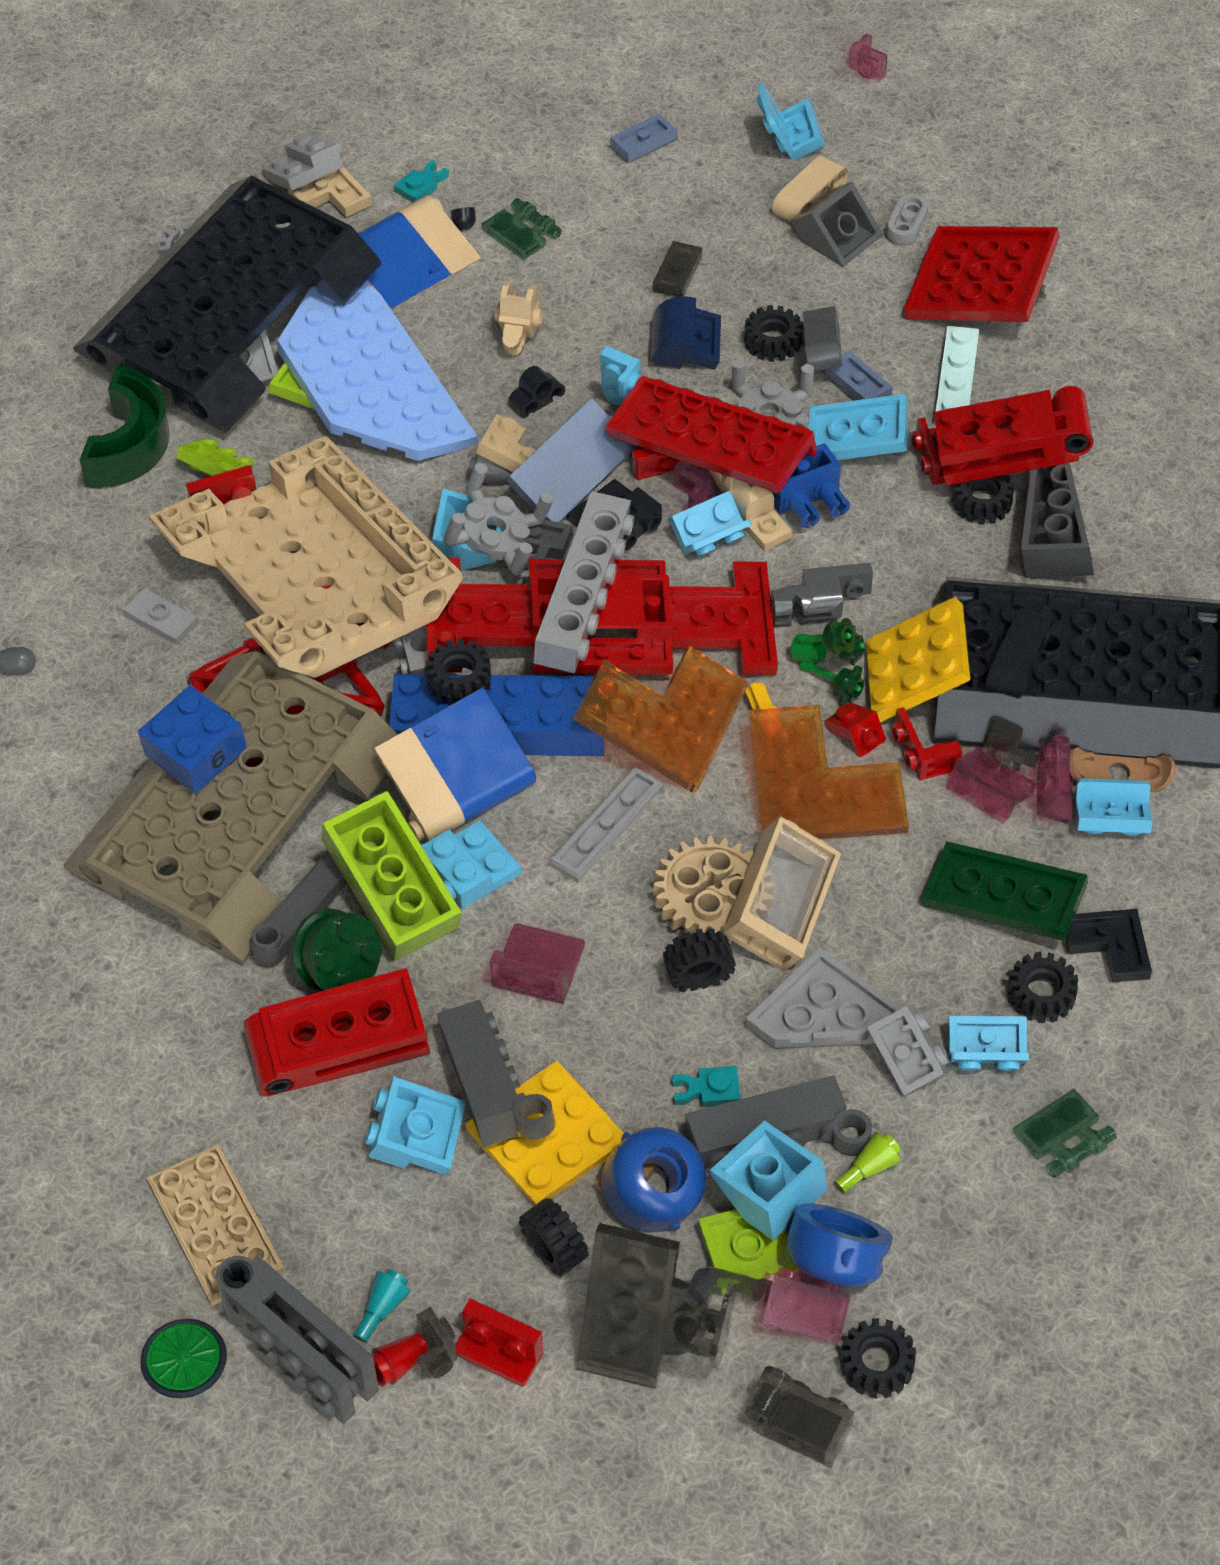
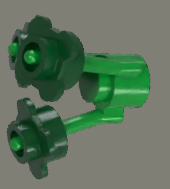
[791,618,865,705]

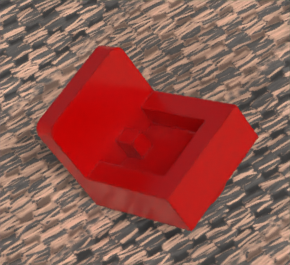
[824,702,886,758]

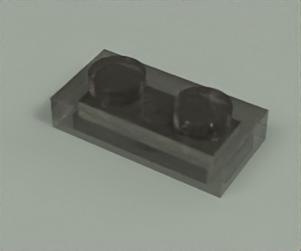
[653,241,702,297]

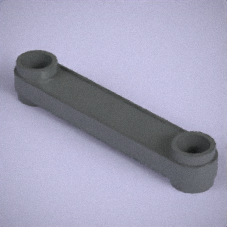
[251,851,347,966]

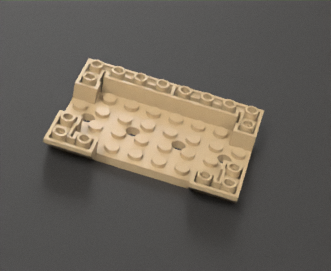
[149,436,463,678]

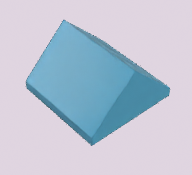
[431,488,502,571]

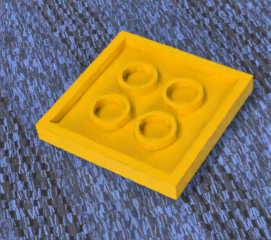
[866,596,970,723]
[465,1061,624,1206]

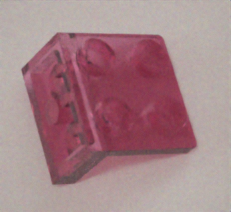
[490,923,585,1005]

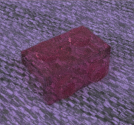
[1036,734,1073,824]

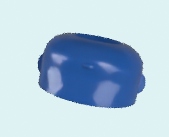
[601,1127,706,1232]
[786,1204,893,1287]

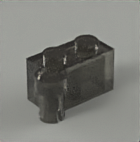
[745,1366,855,1469]

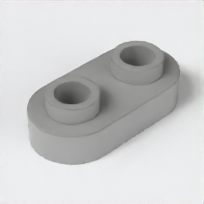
[887,194,928,244]

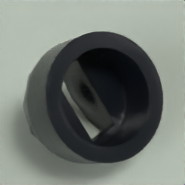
[450,207,476,230]

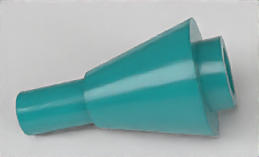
[353,1269,411,1343]

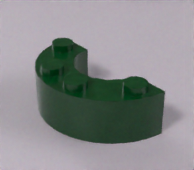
[79,365,170,487]

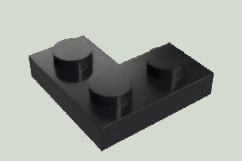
[1066,909,1152,982]

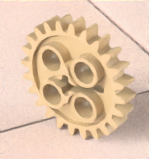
[652,836,773,944]

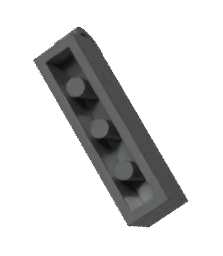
[436,1000,556,1147]
[685,1075,872,1169]

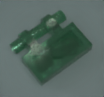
[481,198,562,261]
[1013,1088,1117,1178]

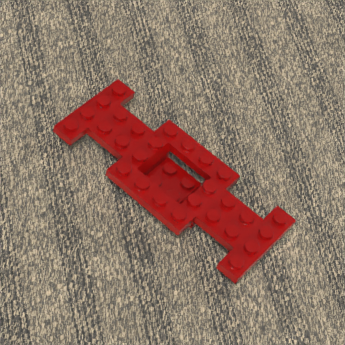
[426,558,778,675]

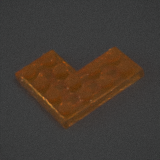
[572,646,749,793]
[748,705,909,841]

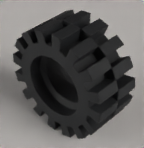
[744,305,803,362]
[952,474,1014,525]
[426,639,491,706]
[663,928,736,992]
[1008,952,1079,1023]
[519,1198,589,1277]
[840,1318,916,1399]

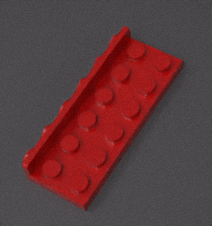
[605,375,817,494]

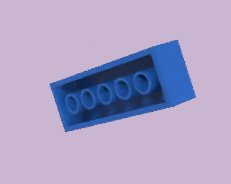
[389,674,606,756]

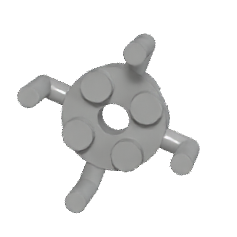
[732,359,814,429]
[443,463,554,575]

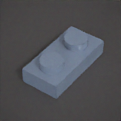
[610,114,677,163]
[825,351,893,400]

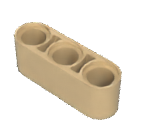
[772,155,849,223]

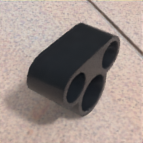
[508,366,565,418]

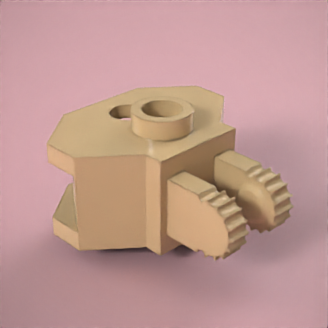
[495,280,543,357]

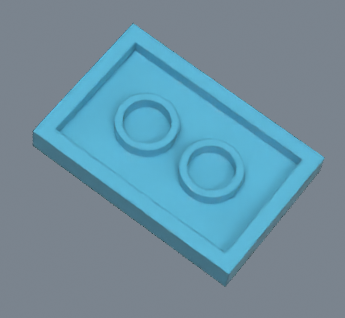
[809,393,909,460]

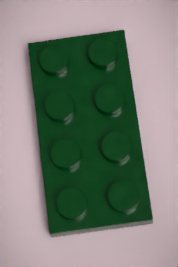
[922,841,1088,941]

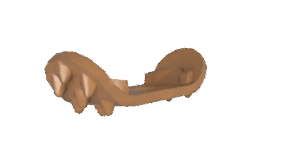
[1068,747,1176,792]

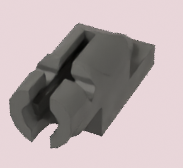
[771,563,873,626]

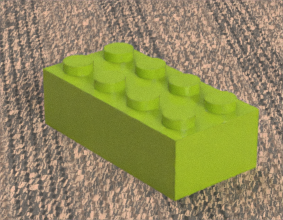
[321,791,462,961]

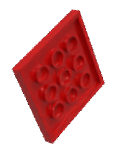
[904,226,1060,322]

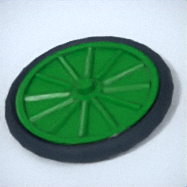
[140,1319,227,1399]

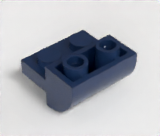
[650,296,721,370]

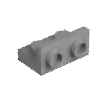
[867,1004,950,1095]

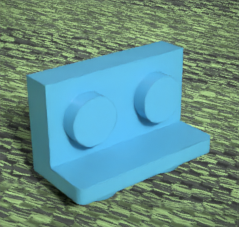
[600,346,642,407]
[668,491,752,557]

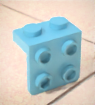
[756,83,825,159]

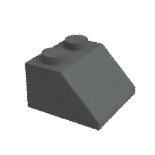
[791,182,883,267]

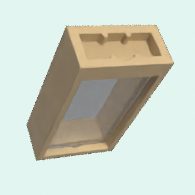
[723,816,841,970]

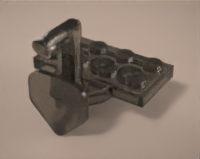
[576,1223,767,1389]

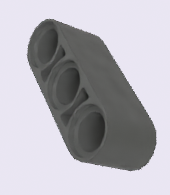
[803,306,842,372]

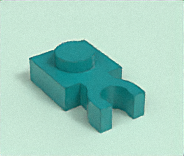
[394,160,449,203]
[672,1066,741,1108]

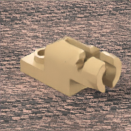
[709,470,793,551]

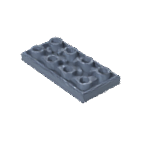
[505,398,636,522]

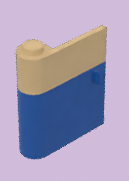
[358,195,481,310]
[373,687,536,843]

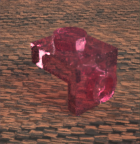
[849,33,887,82]
[674,460,715,509]

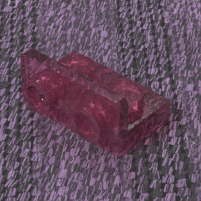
[946,747,1037,824]
[758,1267,851,1343]

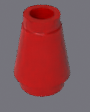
[372,1332,429,1386]

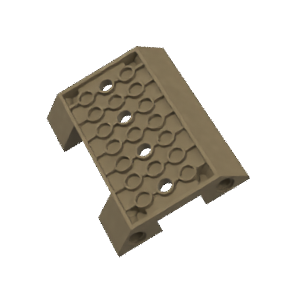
[63,651,398,965]

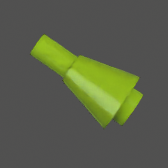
[834,1132,901,1194]

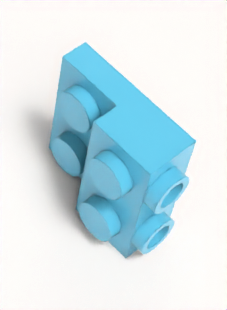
[421,820,522,909]
[364,1077,466,1175]

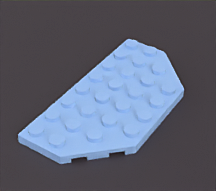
[277,280,478,461]

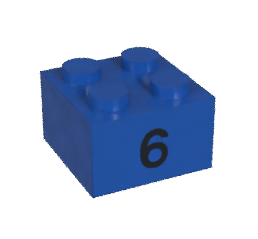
[137,685,247,794]

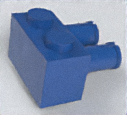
[771,443,850,528]

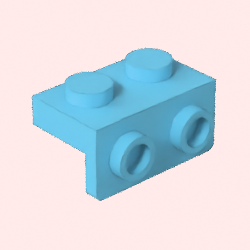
[1075,778,1153,836]
[948,1016,1029,1071]

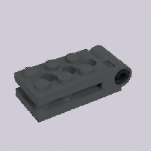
[216,1255,379,1424]

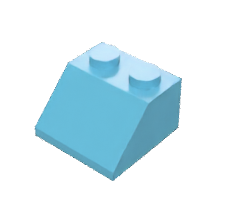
[710,1120,828,1240]

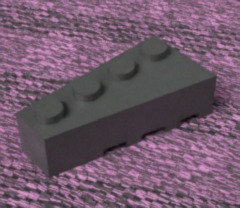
[1021,463,1094,577]

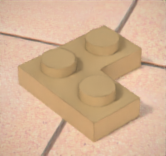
[287,167,372,217]
[475,414,536,472]

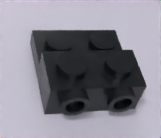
[567,479,662,550]

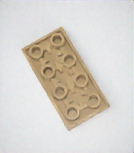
[146,1144,285,1306]

